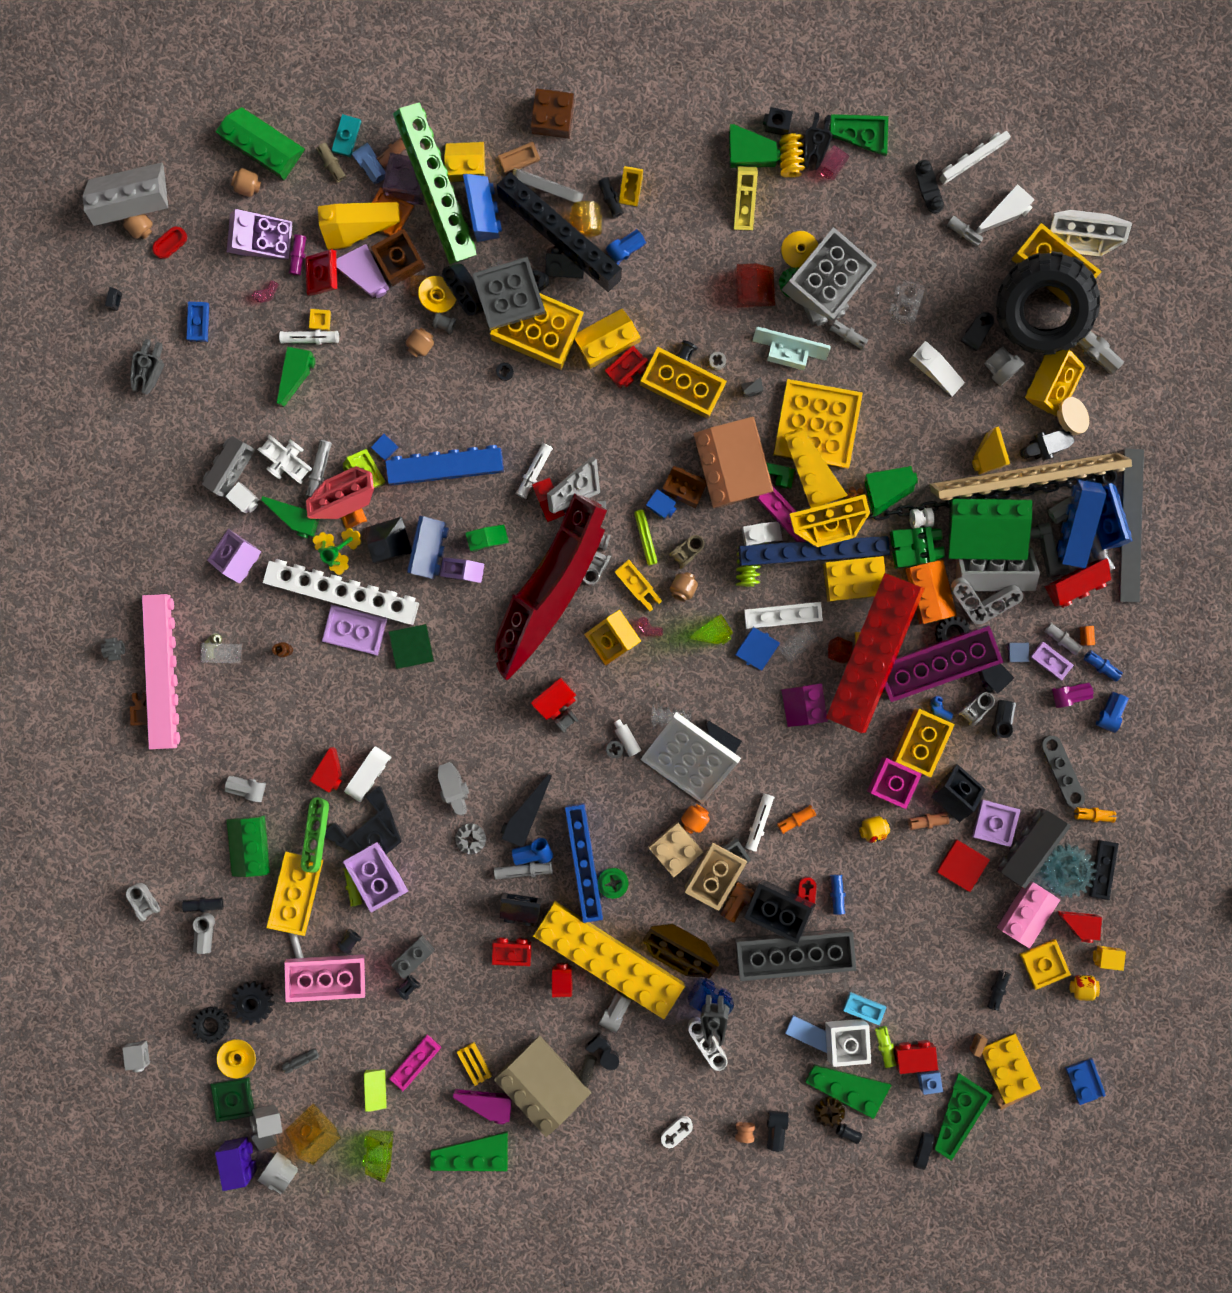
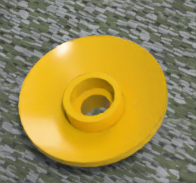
[781,231,819,268]
[418,276,456,313]
[217,1039,256,1078]

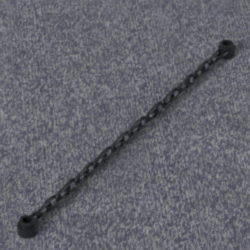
[867,470,1117,520]

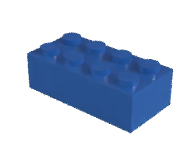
[1056,480,1106,568]

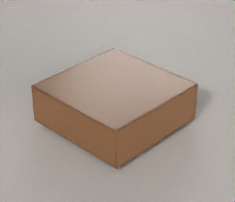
[970,1033,988,1057]

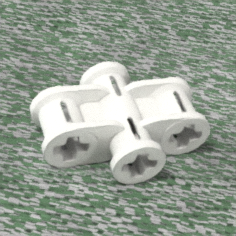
[257,435,312,484]

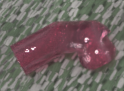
[252,280,279,303]

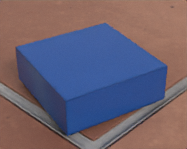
[371,434,399,461]

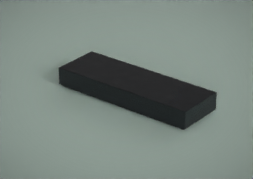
[1089,840,1119,900]

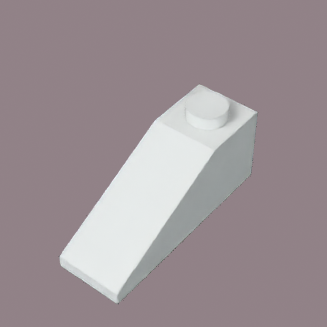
[975,184,1035,234]
[909,341,965,397]

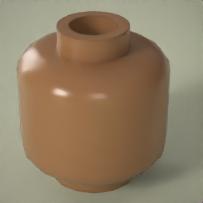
[231,168,261,197]
[123,214,153,239]
[406,328,434,357]
[670,572,698,602]

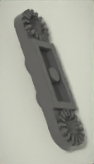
[1041,735,1085,808]

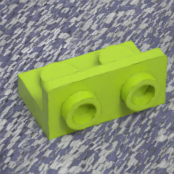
[343,449,386,488]

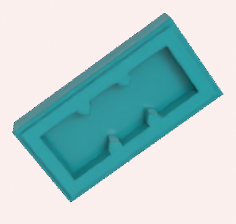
[332,114,361,158]

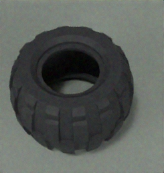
[996,251,1100,355]

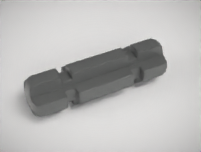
[282,1049,319,1074]

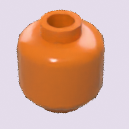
[681,804,710,834]

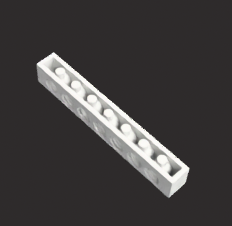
[263,559,419,625]

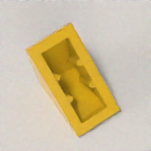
[619,166,643,206]

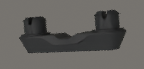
[915,160,944,214]

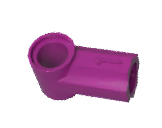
[1052,682,1094,708]

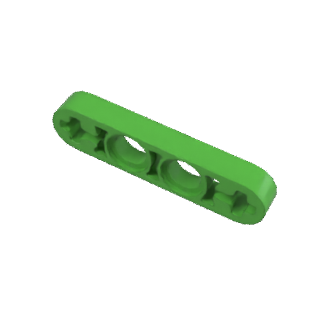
[301,797,329,873]

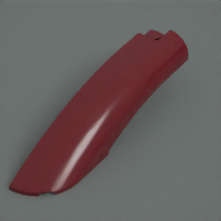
[495,493,607,680]

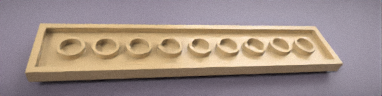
[930,453,1132,500]

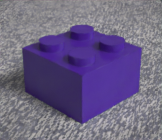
[215,1136,257,1191]

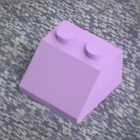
[207,529,261,583]

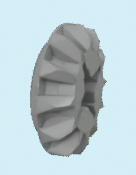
[455,823,486,854]

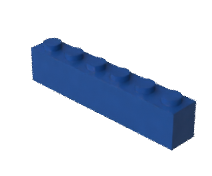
[386,445,504,486]
[565,803,603,923]

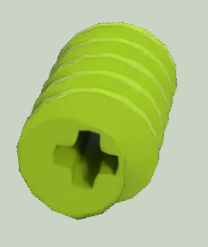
[736,547,761,587]

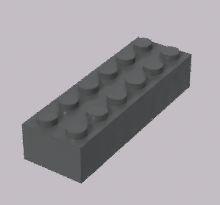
[735,928,856,981]

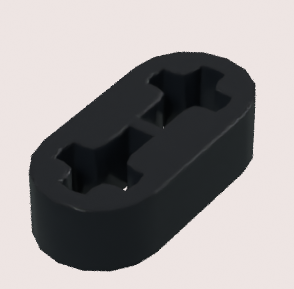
[913,1131,934,1170]

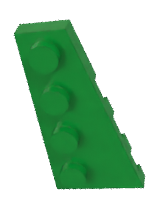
[805,1064,892,1119]
[430,1131,508,1171]

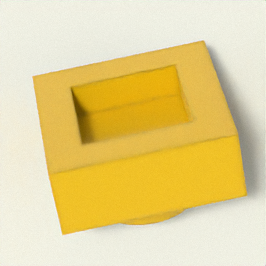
[309,309,331,331]

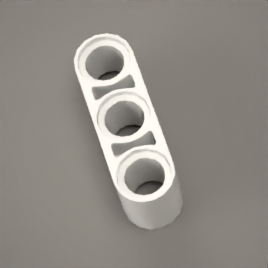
[344,746,391,803]
[688,1017,727,1071]

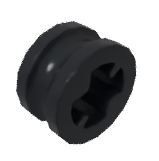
[496,362,514,381]

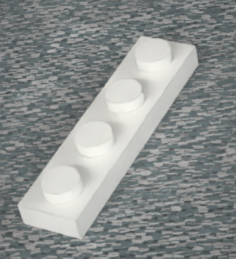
[939,131,1011,185]
[744,602,823,629]

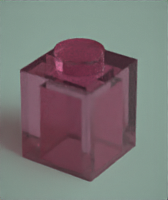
[819,145,850,180]

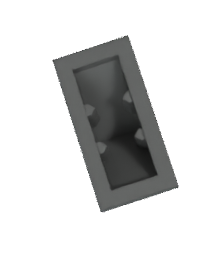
[720,836,752,864]

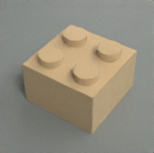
[648,821,703,877]

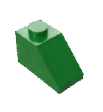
[466,525,509,553]

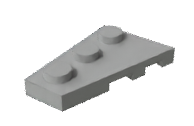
[547,457,600,513]

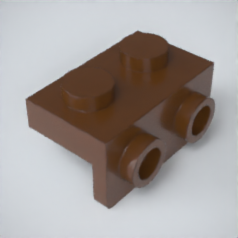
[661,466,707,509]

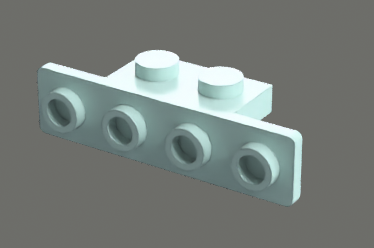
[752,327,830,370]

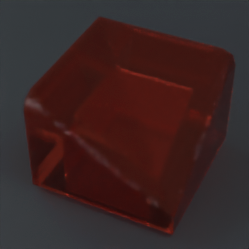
[828,636,852,663]

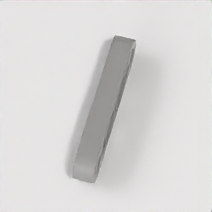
[512,168,584,203]

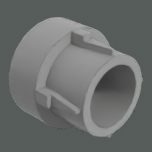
[984,346,1025,387]
[257,1151,298,1194]

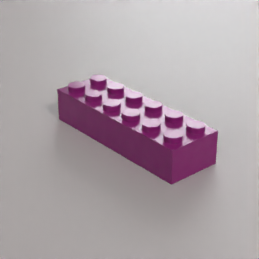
[885,624,1004,702]

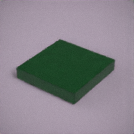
[389,624,434,669]
[210,1077,254,1122]

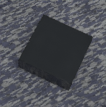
[105,287,122,311]

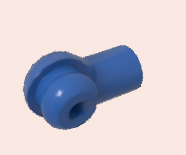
[930,696,953,722]

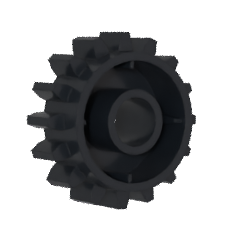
[230,981,275,1025]

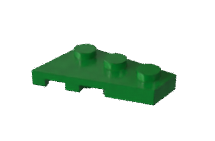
[830,114,889,156]

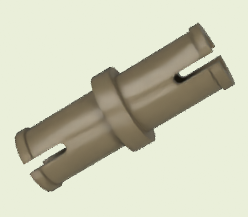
[316,143,347,183]

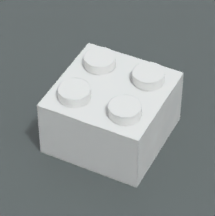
[825,1019,871,1067]

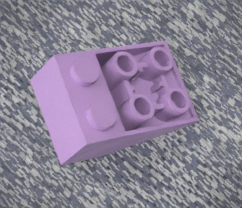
[227,209,292,259]

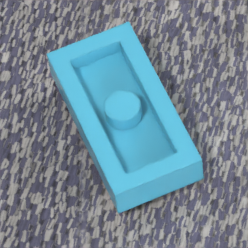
[843,992,887,1026]

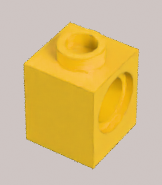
[1093,946,1126,971]

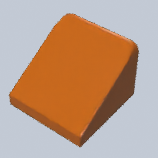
[341,508,367,530]
[1080,626,1095,646]

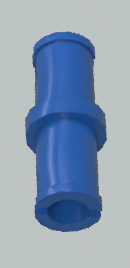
[1084,650,1123,682]
[830,875,846,915]

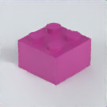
[867,757,922,809]

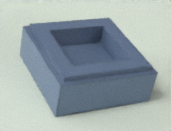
[1008,643,1029,662]

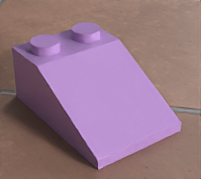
[343,842,408,912]

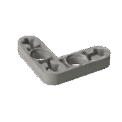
[951,578,1023,624]

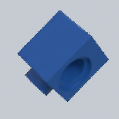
[646,489,676,520]

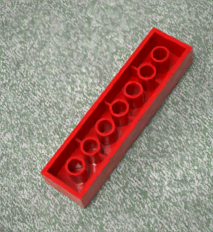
[826,573,925,733]

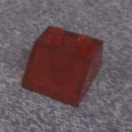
[735,263,775,308]

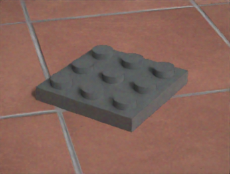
[472,257,545,330]

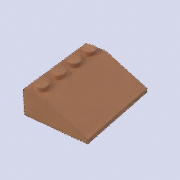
[693,417,774,508]

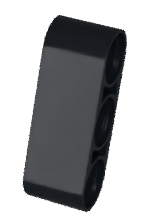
[442,264,484,316]

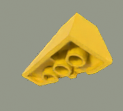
[318,202,400,250]

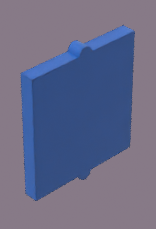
[735,626,780,671]

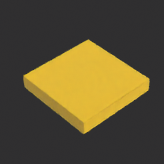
[1020,939,1071,990]

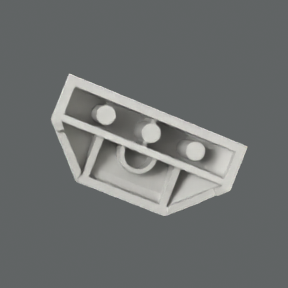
[1050,210,1132,256]

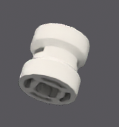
[909,508,934,529]

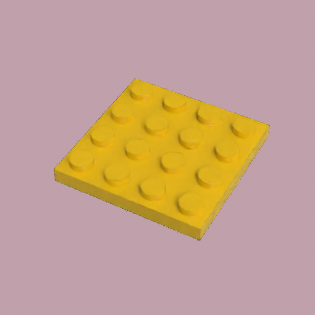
[773,379,863,469]

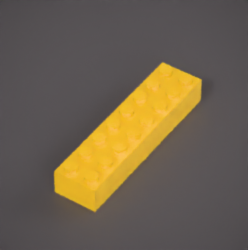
[533,901,685,1019]

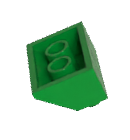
[226,815,270,877]

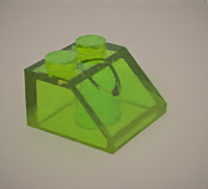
[362,1130,394,1182]

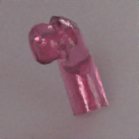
[637,617,663,637]

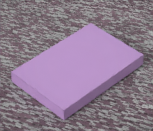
[322,604,387,655]

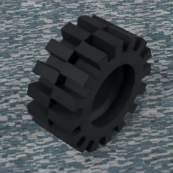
[935,617,971,642]
[192,1006,230,1044]

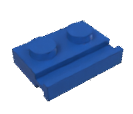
[1065,1058,1106,1105]

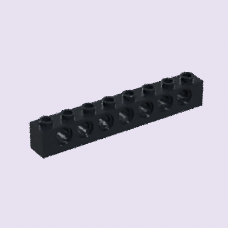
[497,172,622,292]

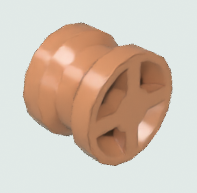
[735,1122,755,1143]

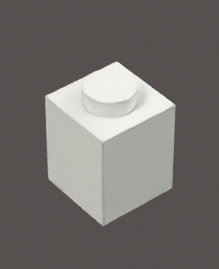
[226,482,259,514]

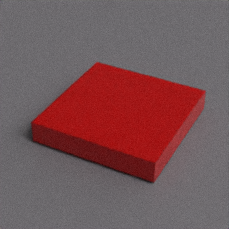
[306,249,337,295]
[936,839,990,892]

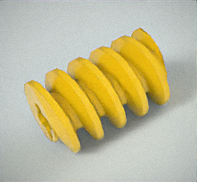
[780,134,805,178]

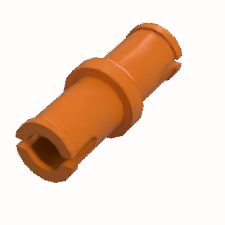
[777,805,816,834]

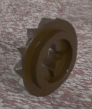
[814,1097,845,1128]

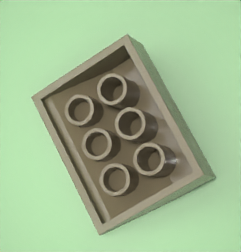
[494,1035,591,1137]

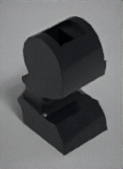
[585,1033,619,1070]

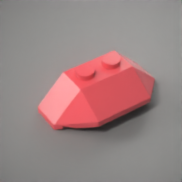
[306,466,374,519]

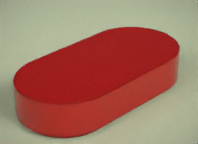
[152,226,187,259]

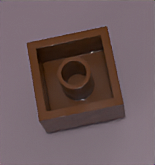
[531,88,575,139]
[371,229,426,286]

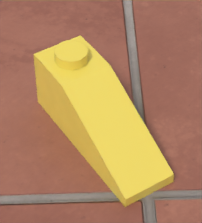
[734,166,758,230]

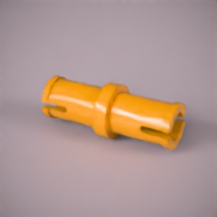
[1074,807,1116,823]

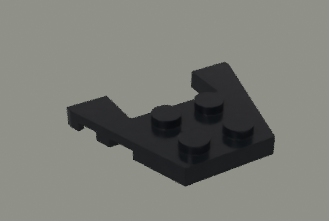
[325,786,402,855]

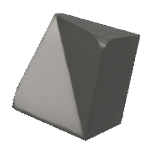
[741,377,763,398]

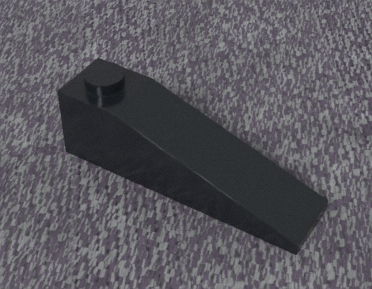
[500,773,553,847]

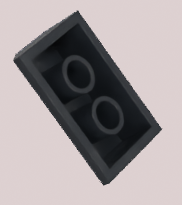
[744,880,816,944]

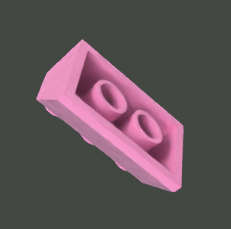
[997,881,1060,948]

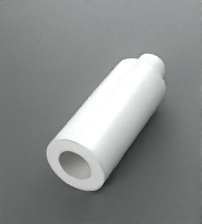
[614,719,641,757]

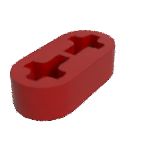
[797,876,816,904]

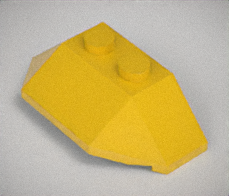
[789,494,870,547]

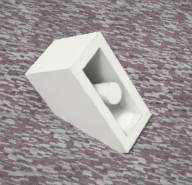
[742,522,783,546]

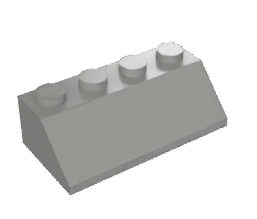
[956,548,1040,591]

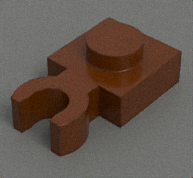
[130,692,148,726]

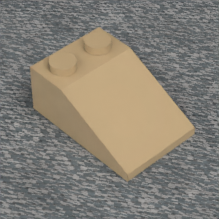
[685,843,747,911]

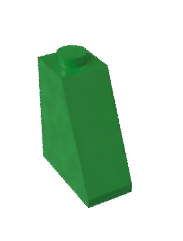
[729,124,780,168]
[864,466,918,516]

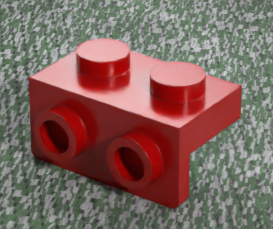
[605,345,649,389]
[492,937,532,966]

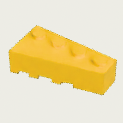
[784,428,848,508]

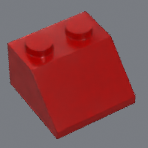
[531,677,576,720]

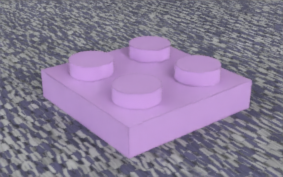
[972,799,1020,847]

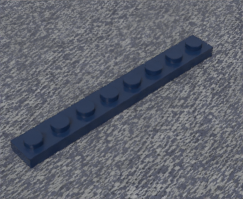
[738,536,890,566]

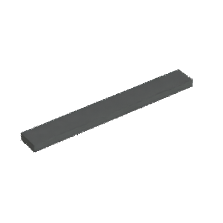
[1118,449,1144,603]

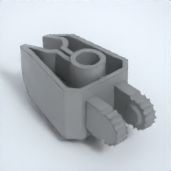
[438,762,469,816]

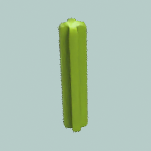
[634,509,657,566]

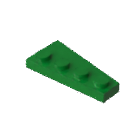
[934,1072,993,1161]

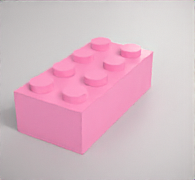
[285,955,365,1002]

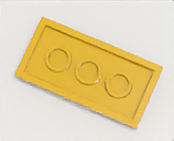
[267,851,323,936]

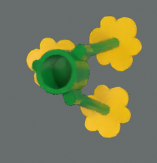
[313,528,361,575]

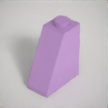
[336,244,389,298]

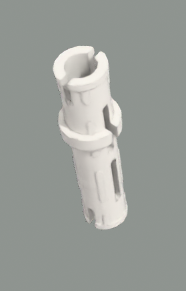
[279,329,339,345]
[516,443,553,499]
[745,793,774,851]

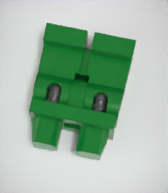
[890,527,945,569]

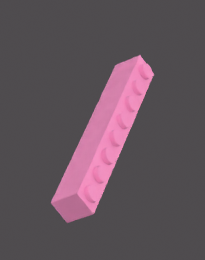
[142,594,180,749]

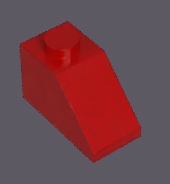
[532,477,565,522]
[309,747,342,793]
[1058,911,1102,943]
[552,963,573,998]

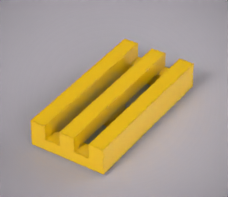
[457,1042,492,1086]

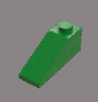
[277,347,315,407]
[261,496,319,539]

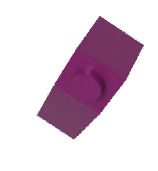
[453,1089,512,1124]

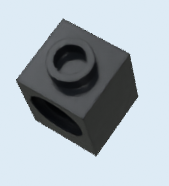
[763,107,793,136]

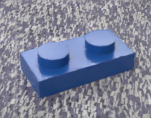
[187,302,209,342]

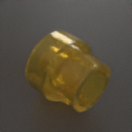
[569,201,602,237]

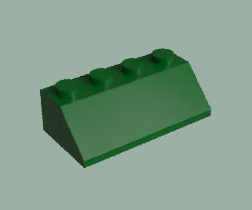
[216,107,305,181]

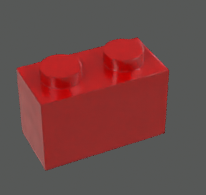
[894,1040,938,1074]

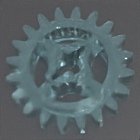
[1041,844,1097,898]

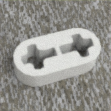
[661,1116,693,1148]

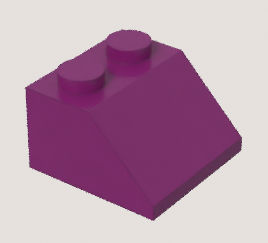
[781,683,828,727]

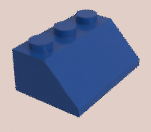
[463,174,502,242]
[1096,483,1133,550]

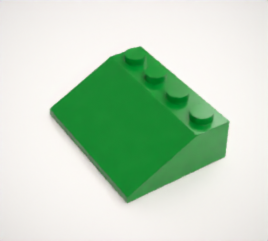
[948,499,1032,560]

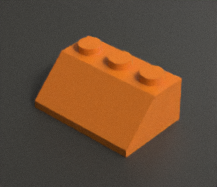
[906,560,957,625]

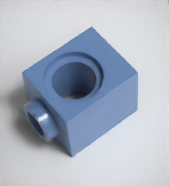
[917,1070,943,1095]

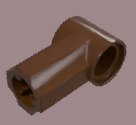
[720,881,754,923]

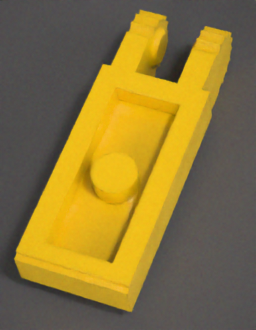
[614,560,662,612]

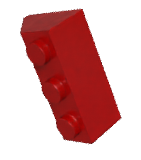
[1044,558,1111,608]

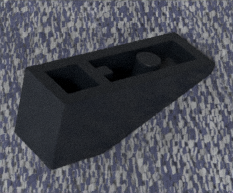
[978,664,1014,694]

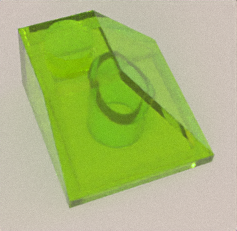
[688,614,733,645]

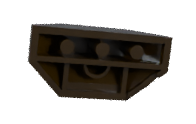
[642,924,719,979]

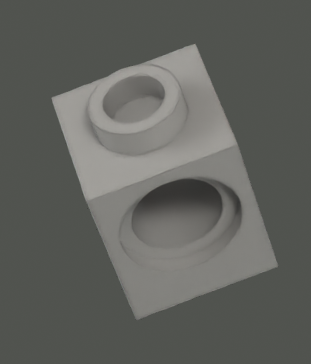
[122,1041,150,1072]

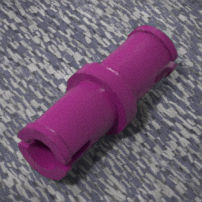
[289,234,307,276]

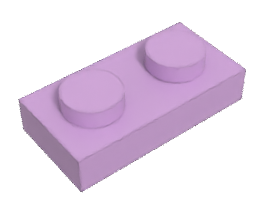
[1030,642,1074,680]

